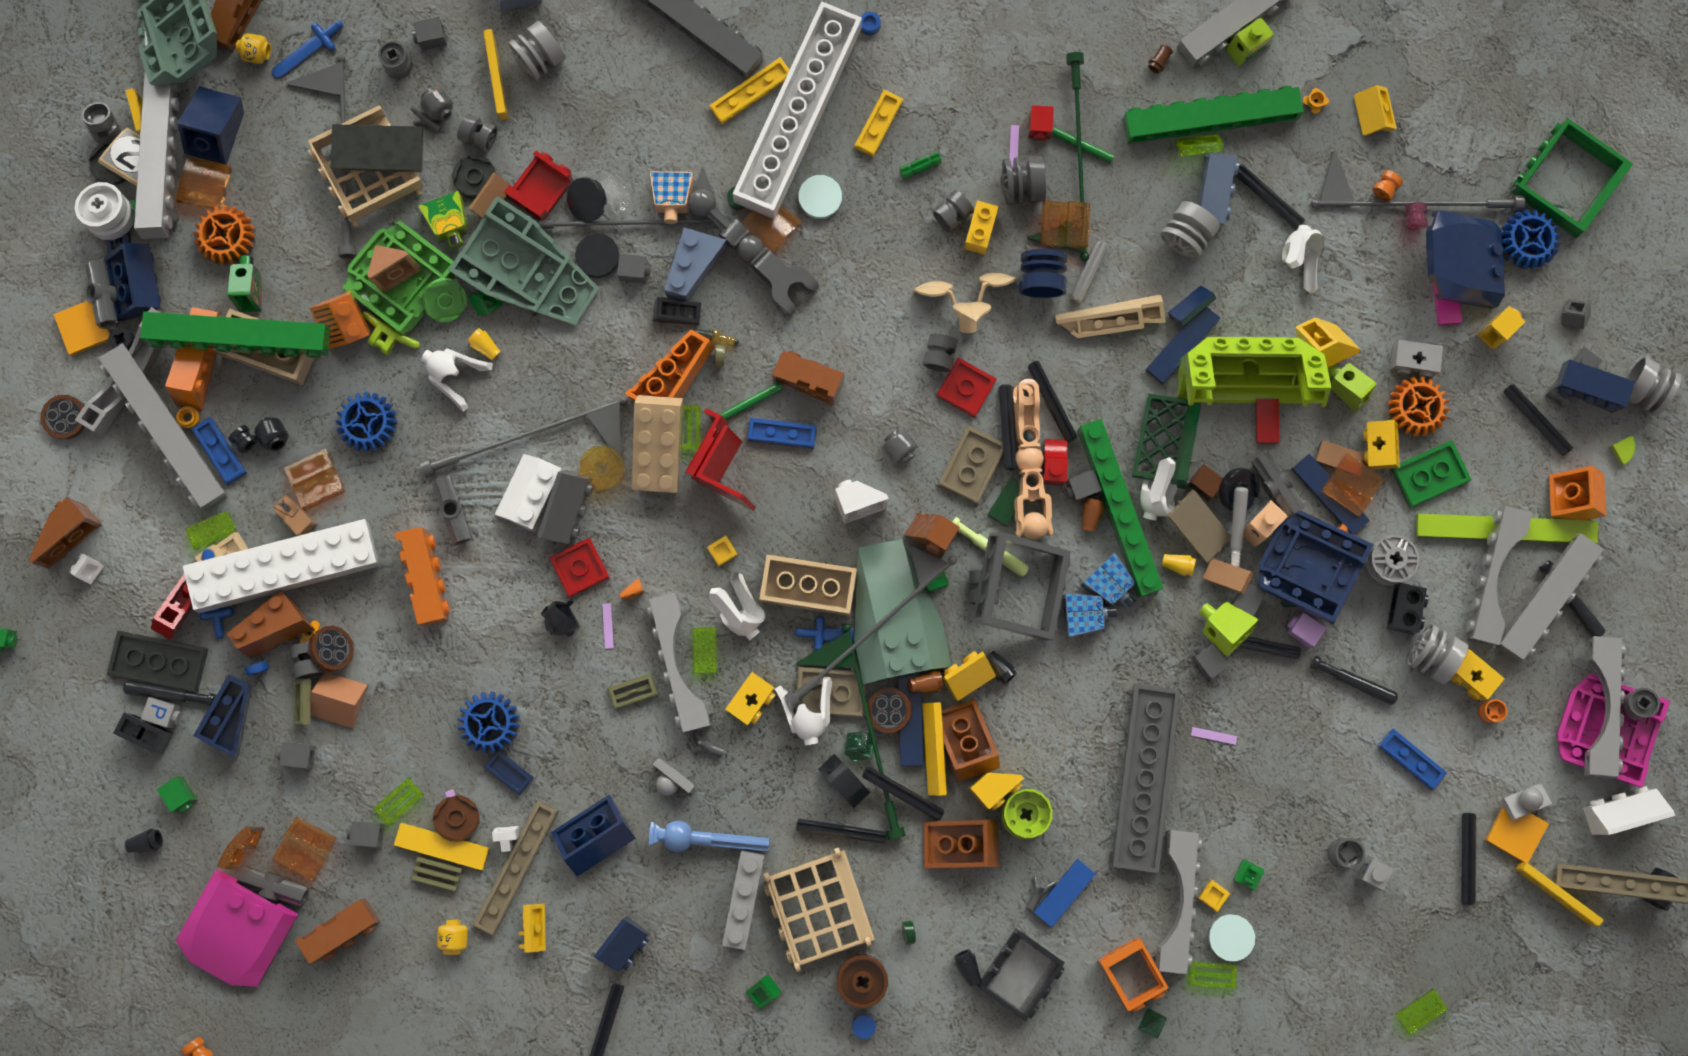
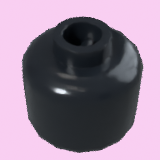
[254,417,289,451]

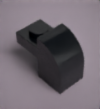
[818,754,870,808]

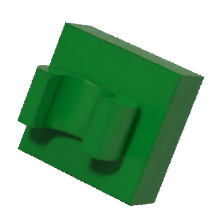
[1233,859,1265,891]

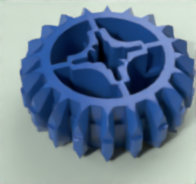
[1501,210,1561,270]
[335,392,398,452]
[457,691,520,753]

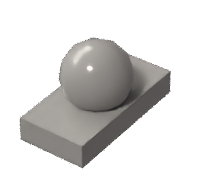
[653,758,695,796]
[1500,783,1552,821]

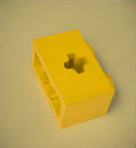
[964,200,999,255]
[1477,306,1526,350]
[1363,420,1400,470]
[1450,649,1505,701]
[725,672,775,726]

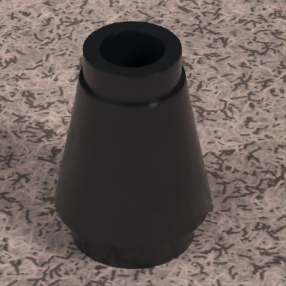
[986,651,1017,685]
[125,829,163,853]
[954,949,982,986]

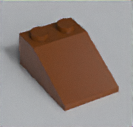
[29,497,102,569]
[942,699,1000,783]
[923,820,999,869]

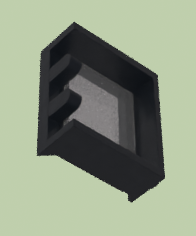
[977,928,1065,1021]

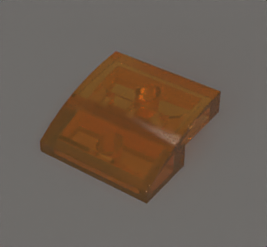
[176,157,232,209]
[1040,200,1090,248]
[742,205,803,253]
[284,449,346,511]
[1322,453,1385,516]
[272,817,336,882]
[216,826,264,870]

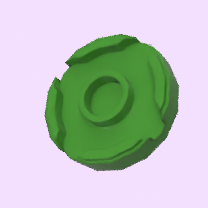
[422,278,467,322]

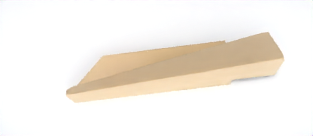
[1055,295,1166,338]

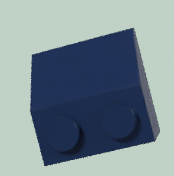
[593,916,649,972]

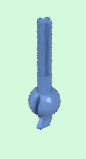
[649,820,769,852]

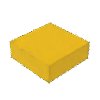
[707,536,738,567]
[1197,879,1231,912]

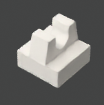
[70,554,104,585]
[492,826,519,852]

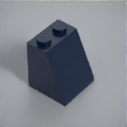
[177,86,244,165]

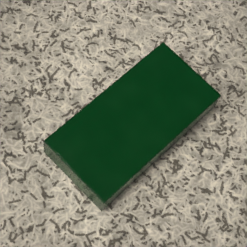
[988,477,1020,527]

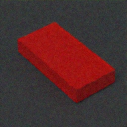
[1255,399,1280,444]

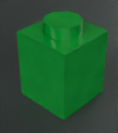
[156,776,198,814]

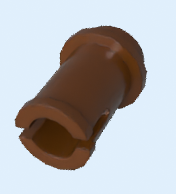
[1148,44,1173,74]

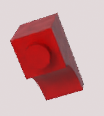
[1042,439,1068,486]

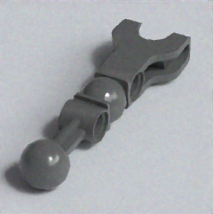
[688,189,819,316]

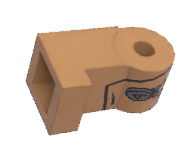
[273,495,318,536]

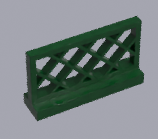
[1132,393,1202,489]

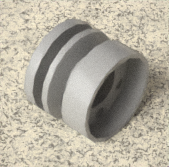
[508,20,566,81]
[1160,201,1220,260]
[1626,357,1681,416]
[1362,535,1419,587]
[1408,624,1468,685]

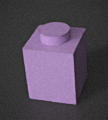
[1286,613,1326,648]

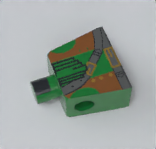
[227,255,262,312]

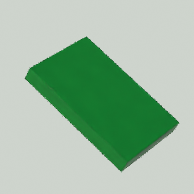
[1391,440,1472,508]

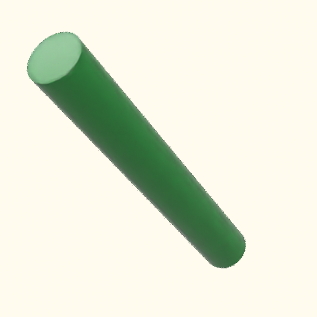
[1051,127,1114,163]
[720,382,783,420]

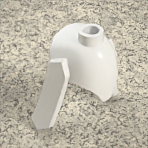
[1282,225,1324,294]
[421,348,493,412]
[1140,457,1178,521]
[709,573,765,641]
[775,677,832,746]

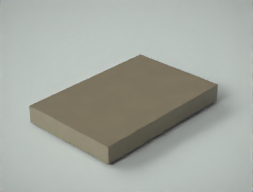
[938,425,1003,505]
[795,667,866,718]

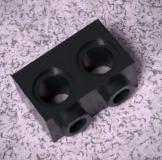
[1386,583,1429,635]
[113,712,174,754]

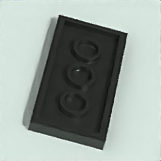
[331,124,423,172]
[107,630,208,693]

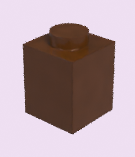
[1187,464,1223,501]

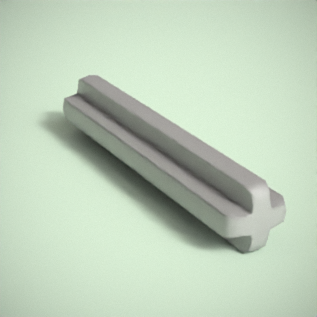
[1070,241,1107,303]

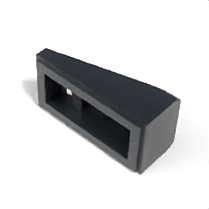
[653,297,701,325]

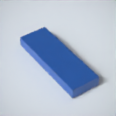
[191,417,247,485]
[747,418,817,449]
[1378,729,1447,790]
[1033,859,1095,927]

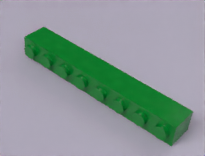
[1123,86,1304,144]
[140,312,331,358]
[1077,419,1163,598]

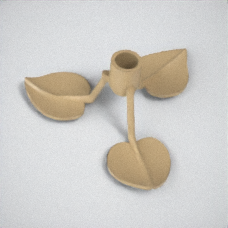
[913,273,1017,333]

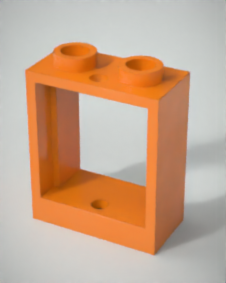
[1097,937,1168,1012]

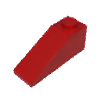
[151,574,192,640]

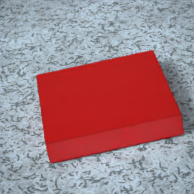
[936,357,997,418]
[549,537,610,598]

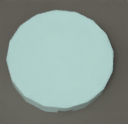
[799,175,842,219]
[1208,914,1255,961]

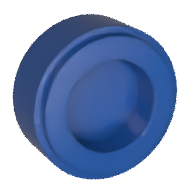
[861,12,881,35]
[244,661,269,676]
[852,1014,876,1039]

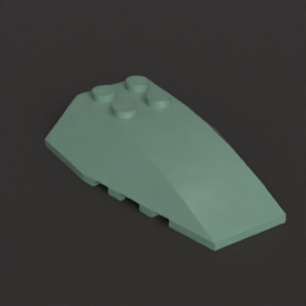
[137,0,217,85]
[448,196,599,325]
[854,539,952,685]

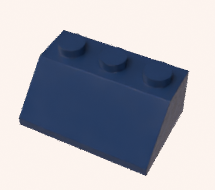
[104,243,161,321]
[551,794,636,877]

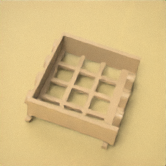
[308,105,424,227]
[763,847,875,972]

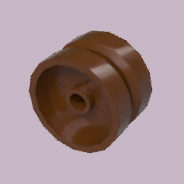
[837,954,888,1008]

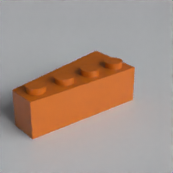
[165,307,220,411]
[624,329,714,403]
[394,527,451,626]

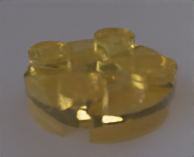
[579,446,625,491]

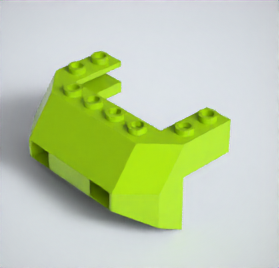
[1177,337,1331,407]

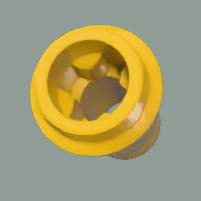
[467,328,501,361]
[1162,554,1196,577]

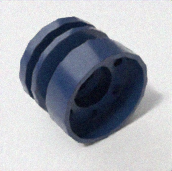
[1019,249,1067,298]

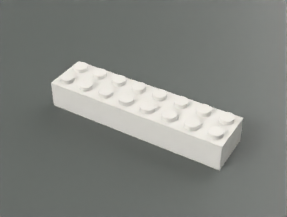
[183,519,380,613]

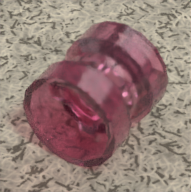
[1404,202,1428,230]

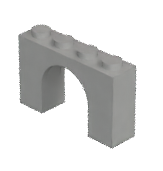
[722,850,766,950]

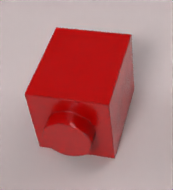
[1028,105,1054,141]

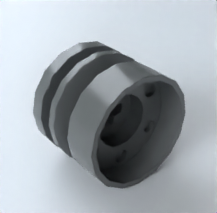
[1000,155,1046,205]

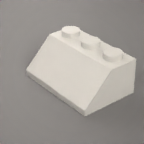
[495,454,563,533]
[835,480,888,524]
[1583,786,1675,835]

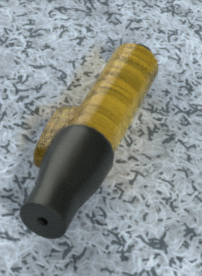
[696,329,739,346]

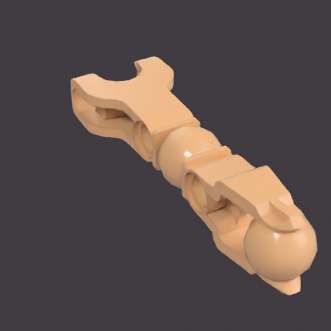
[1012,379,1053,541]

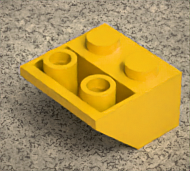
[1296,317,1360,368]
[943,651,996,702]
[968,773,1024,810]

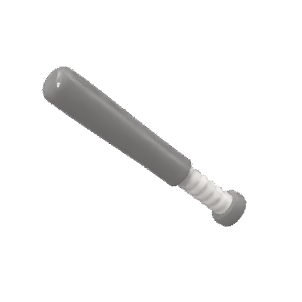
[1231,487,1248,567]

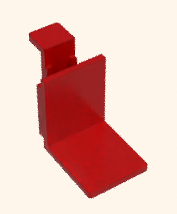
[685,408,756,511]

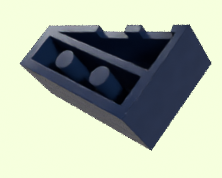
[1554,359,1635,413]
[193,674,253,758]

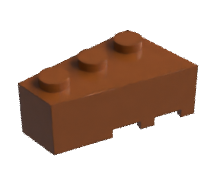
[211,0,262,53]
[772,351,844,406]
[904,513,960,559]
[227,590,315,659]
[294,898,380,964]

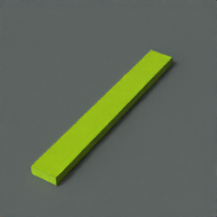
[1416,514,1598,544]

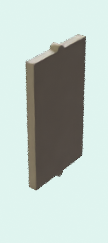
[1167,490,1232,563]

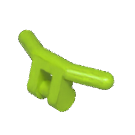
[363,311,420,355]

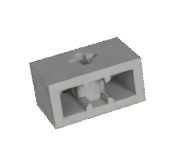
[1390,340,1443,379]

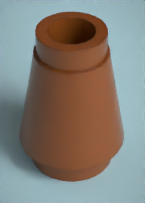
[1082,498,1105,532]
[908,670,943,693]

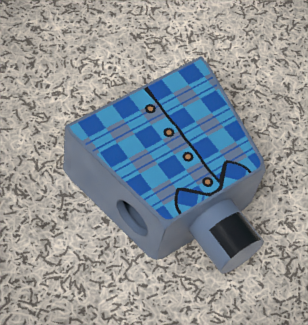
[1081,553,1137,609]
[1063,593,1117,638]

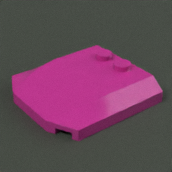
[1556,673,1670,788]
[176,869,299,987]

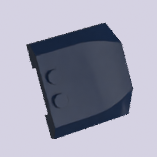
[1426,210,1505,309]
[1259,510,1374,625]

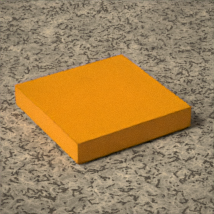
[53,301,111,356]
[1485,806,1549,863]

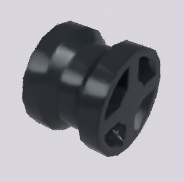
[108,328,135,350]
[229,425,258,453]

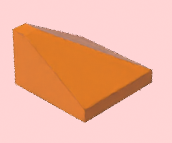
[620,579,644,601]

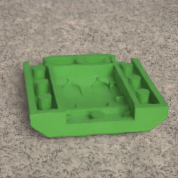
[343,220,456,335]

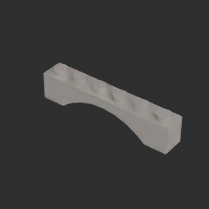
[75,307,165,436]
[1466,506,1532,645]
[647,593,711,733]
[1584,636,1626,778]
[1156,830,1202,974]

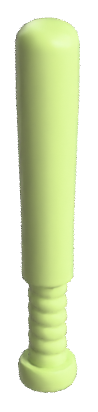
[953,517,1029,577]

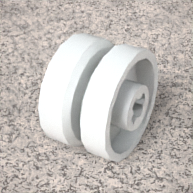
[74,182,135,240]

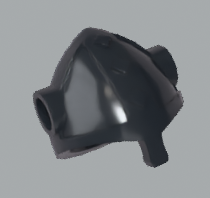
[541,599,581,637]

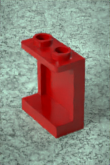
[504,150,574,220]

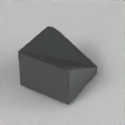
[1562,299,1591,329]

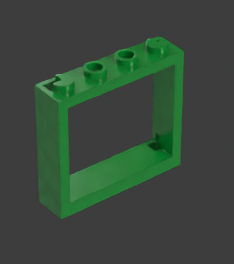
[1511,118,1633,238]

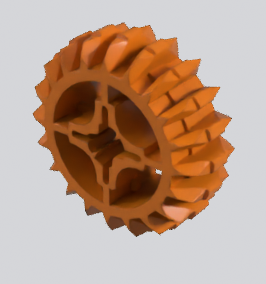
[193,205,256,265]
[1387,377,1450,437]

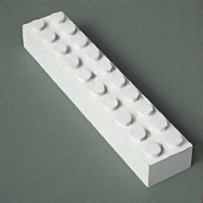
[733,1,862,219]

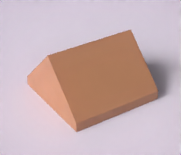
[367,245,421,293]
[310,671,369,729]

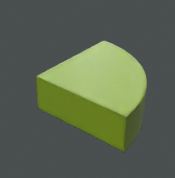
[1610,435,1635,466]

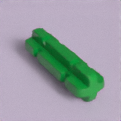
[900,152,942,179]

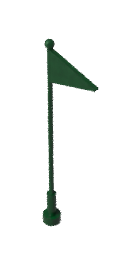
[1027,52,1089,261]
[796,623,906,840]

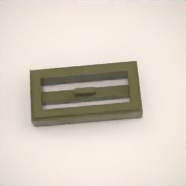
[608,673,658,710]
[294,679,311,726]
[411,857,463,891]

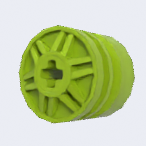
[1001,789,1053,839]

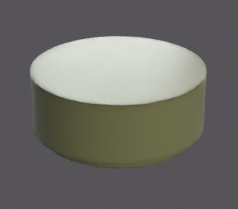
[714,345,725,367]

